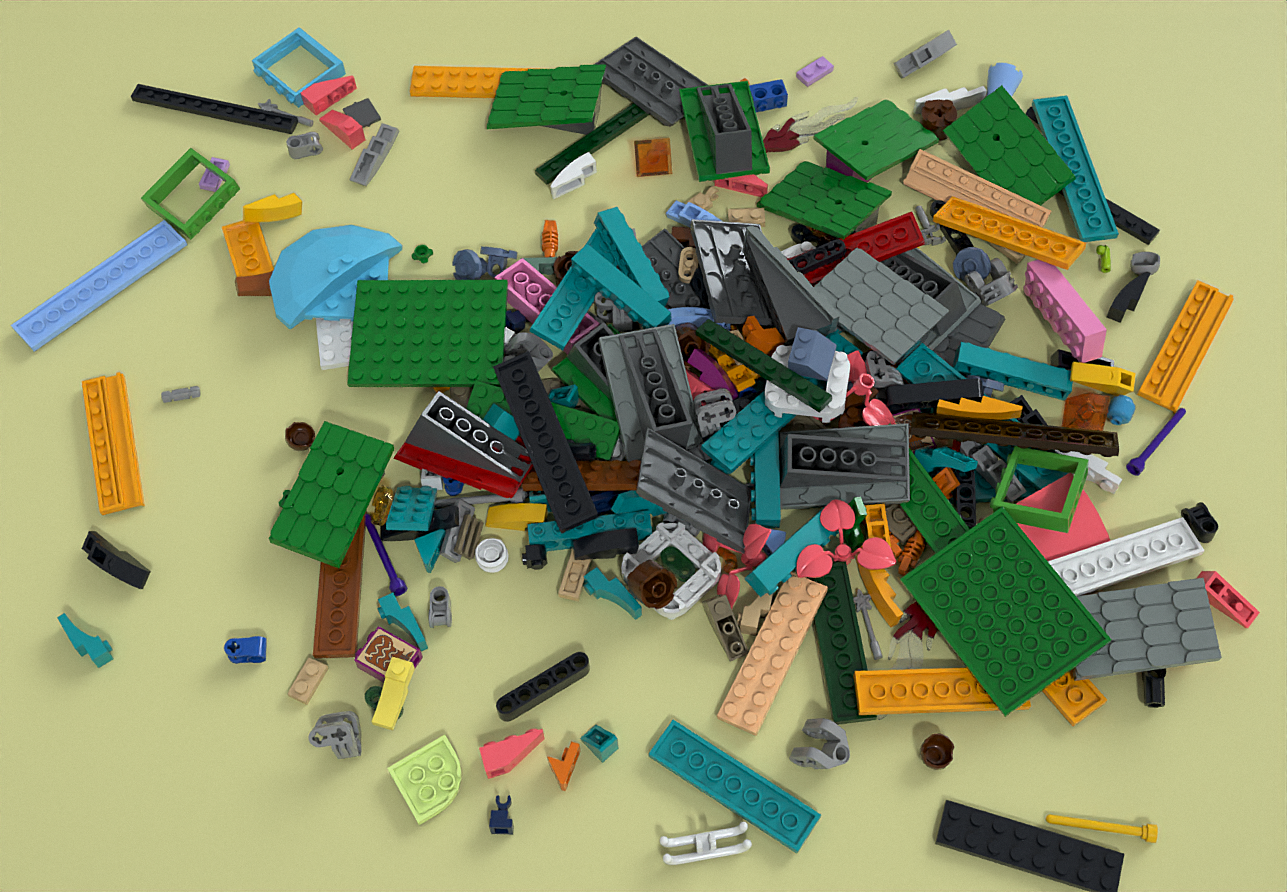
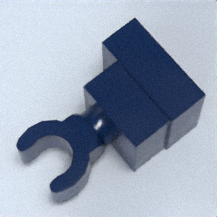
[506,310,530,334]
[489,795,514,835]

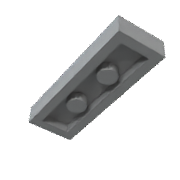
[440,499,475,563]

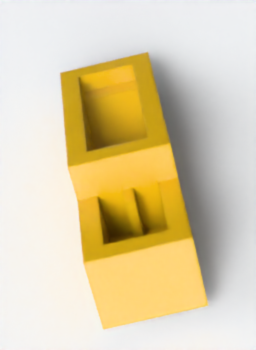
[243,193,302,222]
[485,503,548,531]

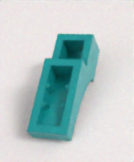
[915,446,978,473]
[611,490,667,517]
[583,567,642,620]
[377,593,428,652]
[57,613,113,668]

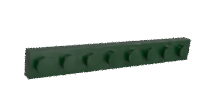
[535,103,650,185]
[696,319,832,413]

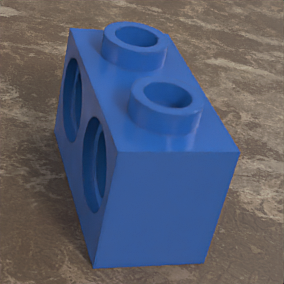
[749,79,788,112]

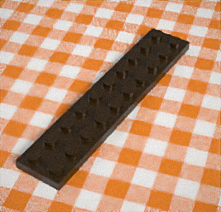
[910,412,1119,457]

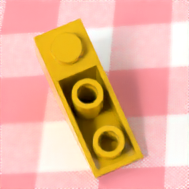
[1070,362,1136,396]

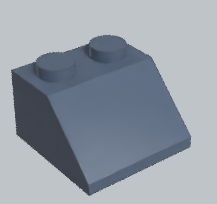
[788,327,837,381]

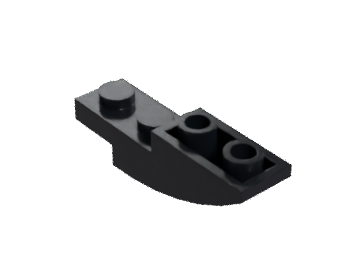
[380,505,459,541]
[81,531,151,589]

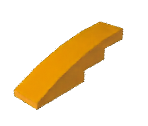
[708,345,756,392]
[937,396,1023,420]
[865,503,891,548]
[855,545,903,628]

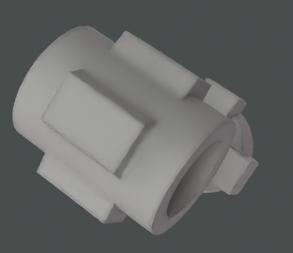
[663,512,700,537]

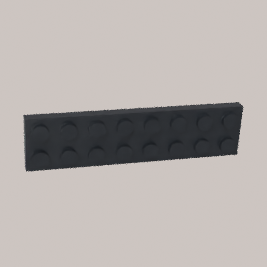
[935,800,1124,892]

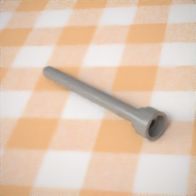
[434,488,525,508]

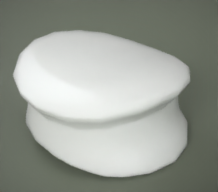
[475,538,509,573]

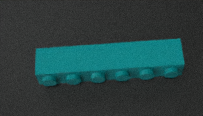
[594,207,670,307]
[571,244,672,329]
[953,342,1073,401]
[750,432,781,528]
[744,505,843,598]

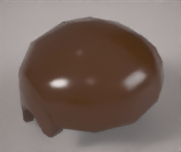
[285,422,315,451]
[920,733,954,770]

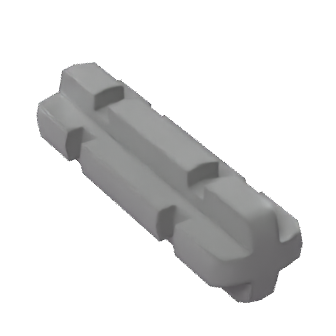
[161,386,201,403]

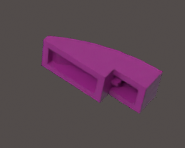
[687,349,739,400]

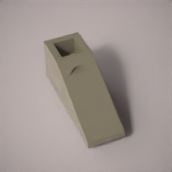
[702,594,749,661]

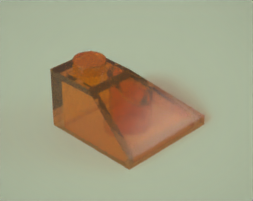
[634,136,672,177]
[1061,392,1110,431]

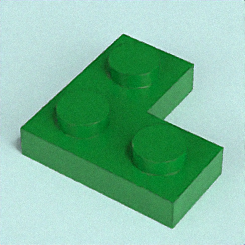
[843,497,867,553]

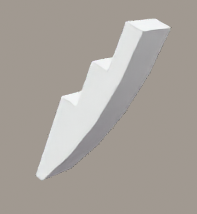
[913,86,987,114]

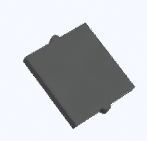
[343,98,381,128]

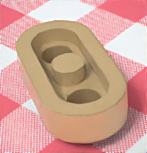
[678,247,699,283]

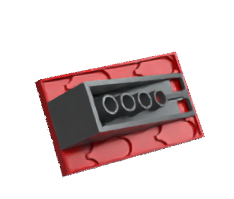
[393,391,533,498]

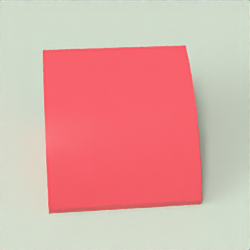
[1016,472,1110,561]

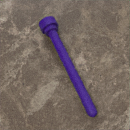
[1126,408,1186,476]
[365,514,408,596]

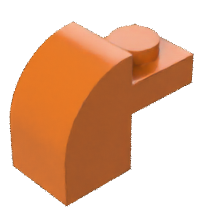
[742,316,785,356]

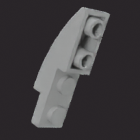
[893,30,957,79]

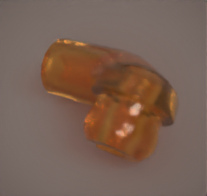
[812,228,835,243]
[716,547,738,573]

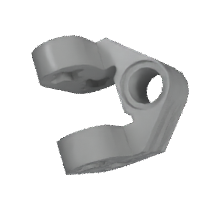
[965,258,1018,306]
[595,291,634,332]
[504,332,553,372]
[865,351,904,403]
[694,388,736,438]
[309,711,361,759]
[789,718,850,769]

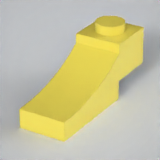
[371,657,415,730]

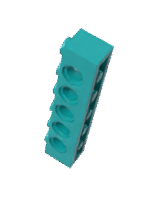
[527,510,652,551]

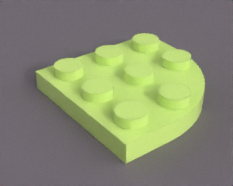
[387,735,462,825]

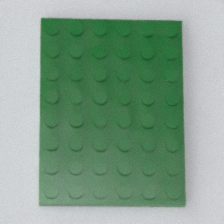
[347,280,508,387]
[900,506,1112,717]

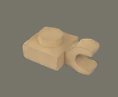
[687,186,719,211]

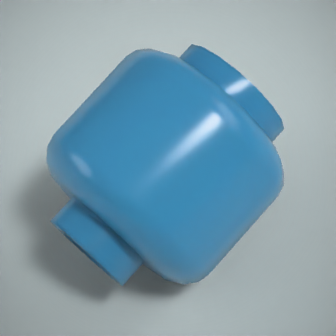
[1106,395,1136,425]

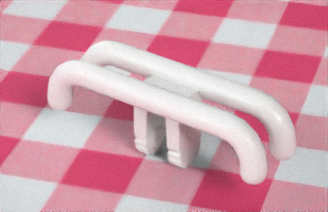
[659,822,752,865]

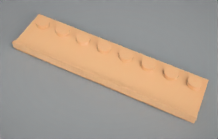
[903,149,1052,228]

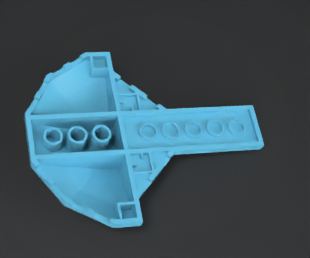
[269,225,402,329]

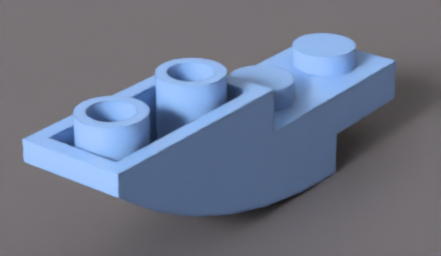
[666,200,722,228]
[668,307,731,331]

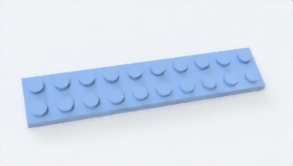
[11,220,187,352]

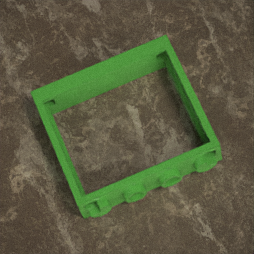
[141,148,240,240]
[990,446,1089,533]

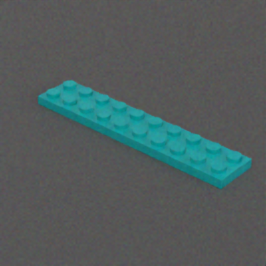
[1032,95,1119,242]
[701,331,863,474]
[896,343,1069,490]

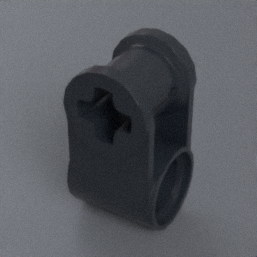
[1181,502,1218,543]

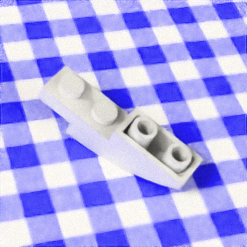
[1055,450,1122,494]

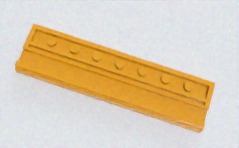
[1137,280,1234,414]
[82,372,145,515]

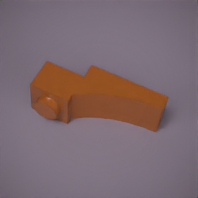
[235,271,273,296]

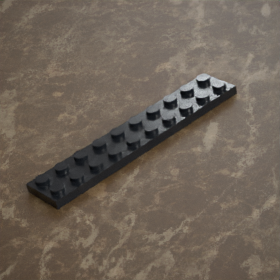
[493,351,599,533]

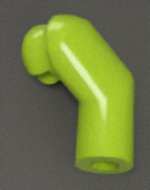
[1096,245,1111,273]

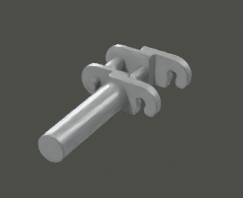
[915,206,946,246]

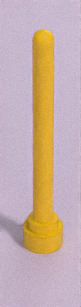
[1046,814,1158,843]

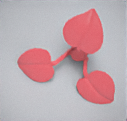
[814,350,896,426]
[796,499,896,578]
[702,524,772,609]

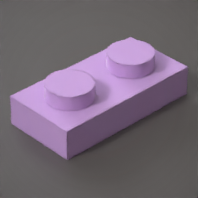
[796,56,834,87]
[199,157,230,192]

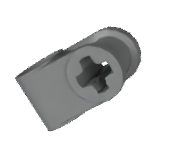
[286,132,323,159]
[429,586,452,628]

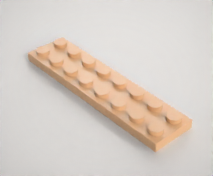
[717,572,828,736]

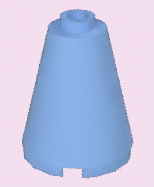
[987,62,1023,97]

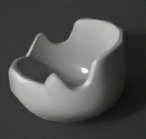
[1130,252,1160,276]

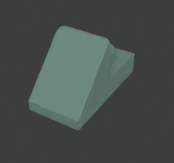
[521,257,558,275]

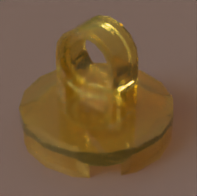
[370,485,393,526]

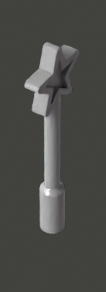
[258,99,313,127]
[853,589,883,660]

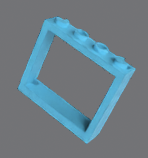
[252,27,346,108]

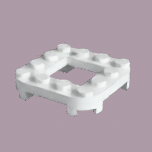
[765,345,850,423]
[621,522,721,620]

